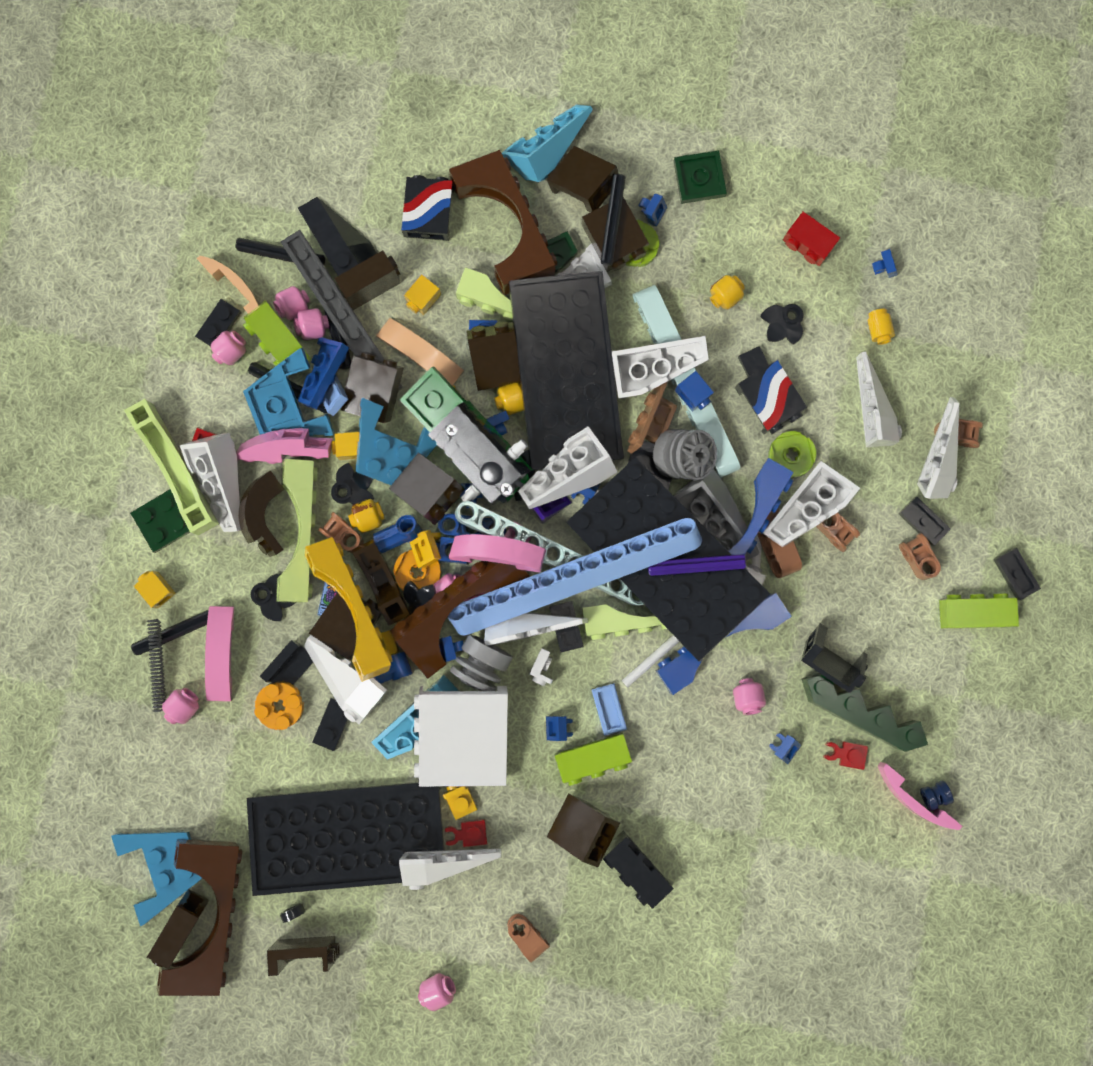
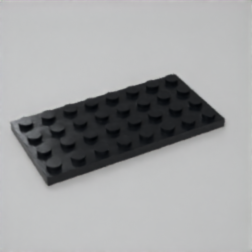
[508,271,624,470]
[566,457,770,662]
[247,782,446,896]

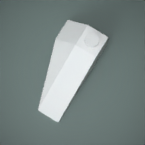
[763,461,860,547]
[484,612,588,646]
[304,635,387,725]

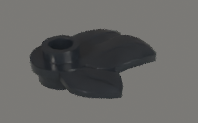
[760,304,804,345]
[331,463,374,505]
[251,574,297,621]
[403,581,436,615]

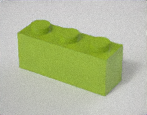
[243,300,311,376]
[939,594,1019,629]
[554,733,632,786]

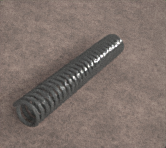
[147,619,166,712]

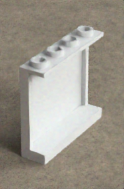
[414,686,508,787]

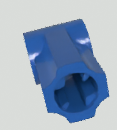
[373,515,423,553]
[374,652,413,684]

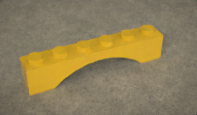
[305,537,392,682]

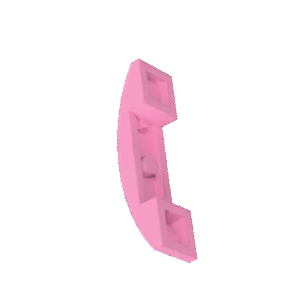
[449,534,546,572]
[205,606,234,701]
[878,762,963,830]

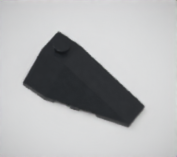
[298,197,377,276]

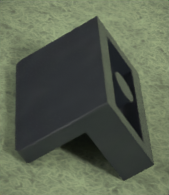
[260,640,313,685]

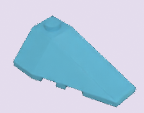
[502,105,592,182]
[371,675,459,760]

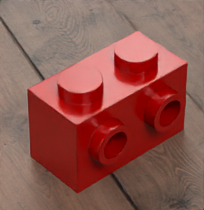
[783,211,840,266]

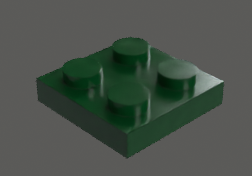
[673,150,727,204]
[130,489,190,553]

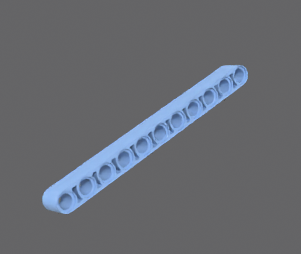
[448,518,702,636]

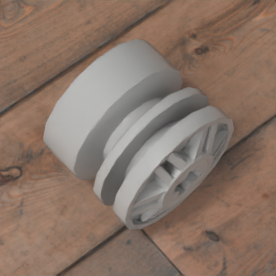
[653,429,717,480]
[450,634,513,691]

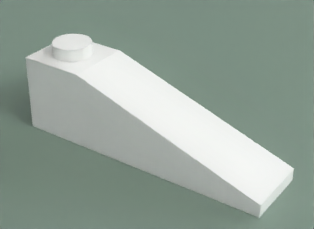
[612,336,709,398]
[856,352,902,448]
[917,397,959,499]
[518,427,617,509]
[180,433,241,532]
[399,849,501,890]

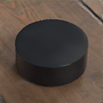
[280,903,306,923]

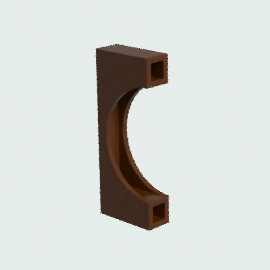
[449,150,558,295]
[390,561,530,679]
[157,839,242,996]

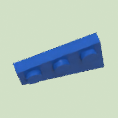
[298,337,349,410]

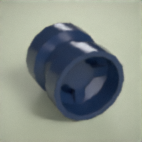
[920,780,954,811]

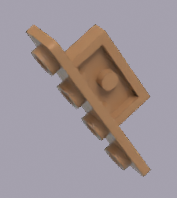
[627,381,677,454]

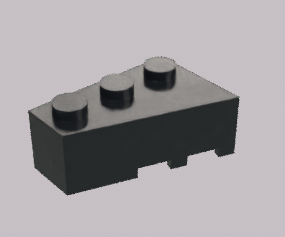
[603,830,674,909]

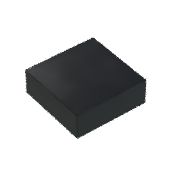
[738,346,769,377]

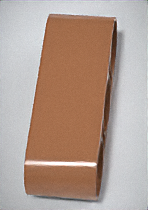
[757,509,802,578]

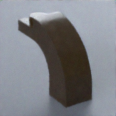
[238,470,285,557]
[352,539,410,626]

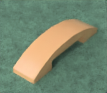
[197,256,260,313]
[376,318,464,386]

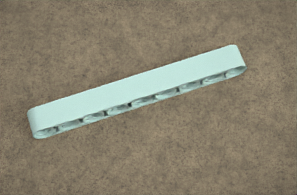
[633,285,740,478]
[455,501,643,605]

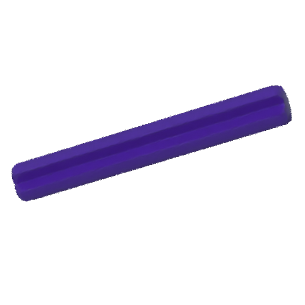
[648,554,746,576]

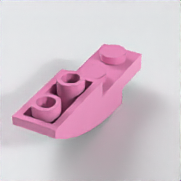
[236,428,333,464]

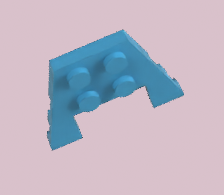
[243,347,334,436]
[356,398,437,485]
[111,832,202,926]

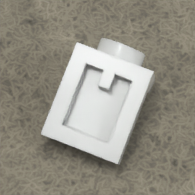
[529,648,553,686]

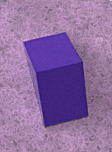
[532,496,572,524]

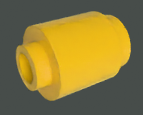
[867,309,895,345]

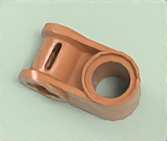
[934,419,983,448]
[318,512,364,553]
[816,512,860,552]
[899,533,941,580]
[507,914,550,963]

